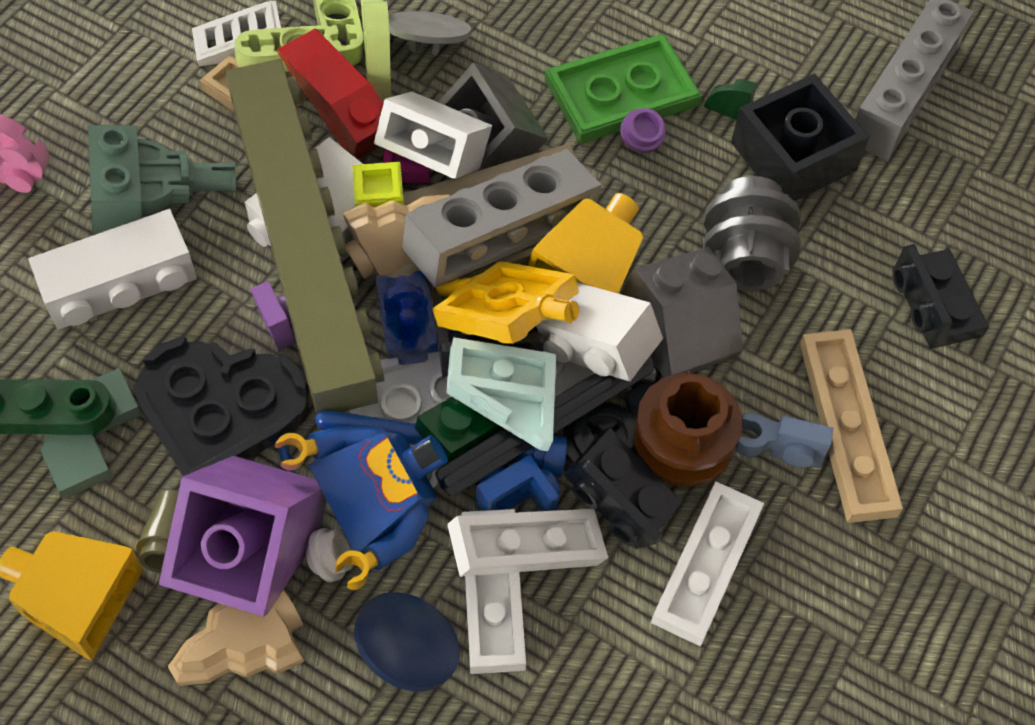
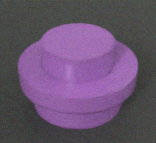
[620,108,666,153]

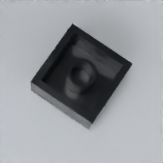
[731,73,870,201]

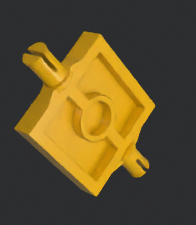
[432,261,579,344]

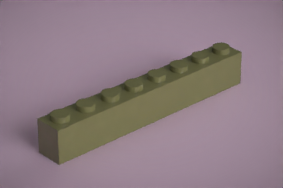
[225,59,385,415]

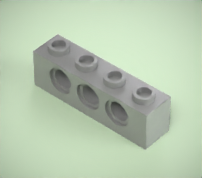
[856,0,974,161]
[402,149,602,288]

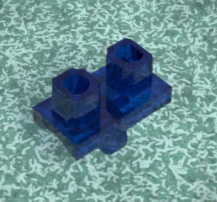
[376,271,439,365]

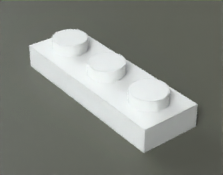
[651,482,764,647]
[447,509,608,577]
[462,509,526,674]

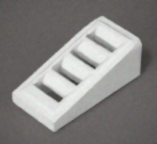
[192,1,281,67]

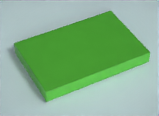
[545,33,702,144]

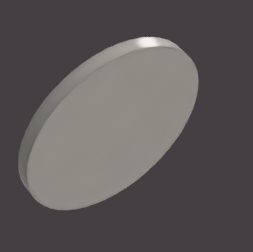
[389,11,471,56]

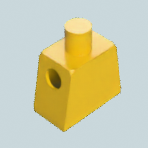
[528,193,644,294]
[0,531,144,661]

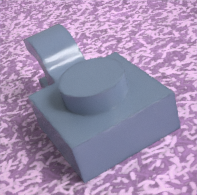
[735,413,833,468]

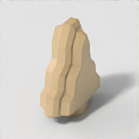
[343,194,450,291]
[168,589,304,686]

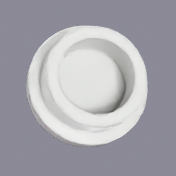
[306,528,353,582]

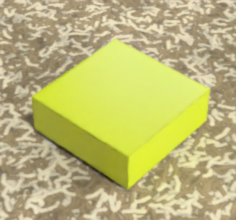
[352,162,404,208]

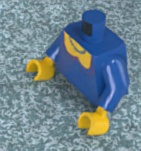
[275,425,448,590]

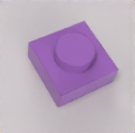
[250,281,296,351]

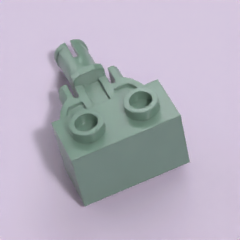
[88,125,236,235]

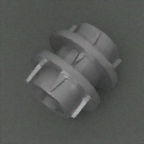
[703,175,801,292]

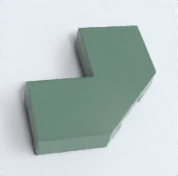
[40,368,142,500]

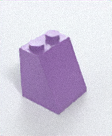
[159,456,327,617]

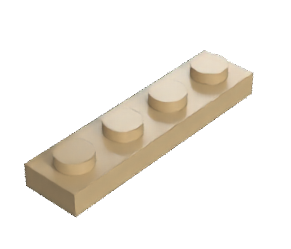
[800,329,903,523]

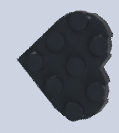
[134,337,308,477]

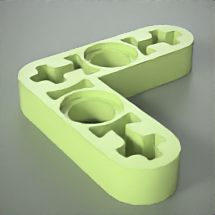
[234,0,364,72]
[361,0,391,103]

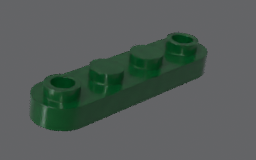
[0,379,116,435]

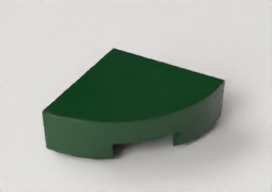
[704,80,757,120]

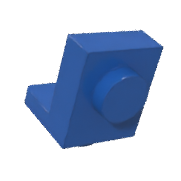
[476,455,561,511]

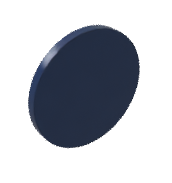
[354,592,460,692]

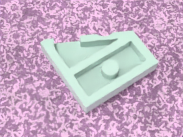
[446,338,556,451]

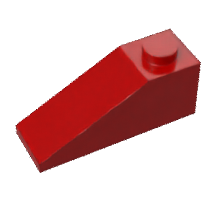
[277,28,384,159]

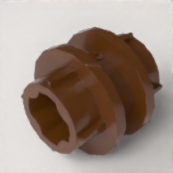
[633,371,742,487]

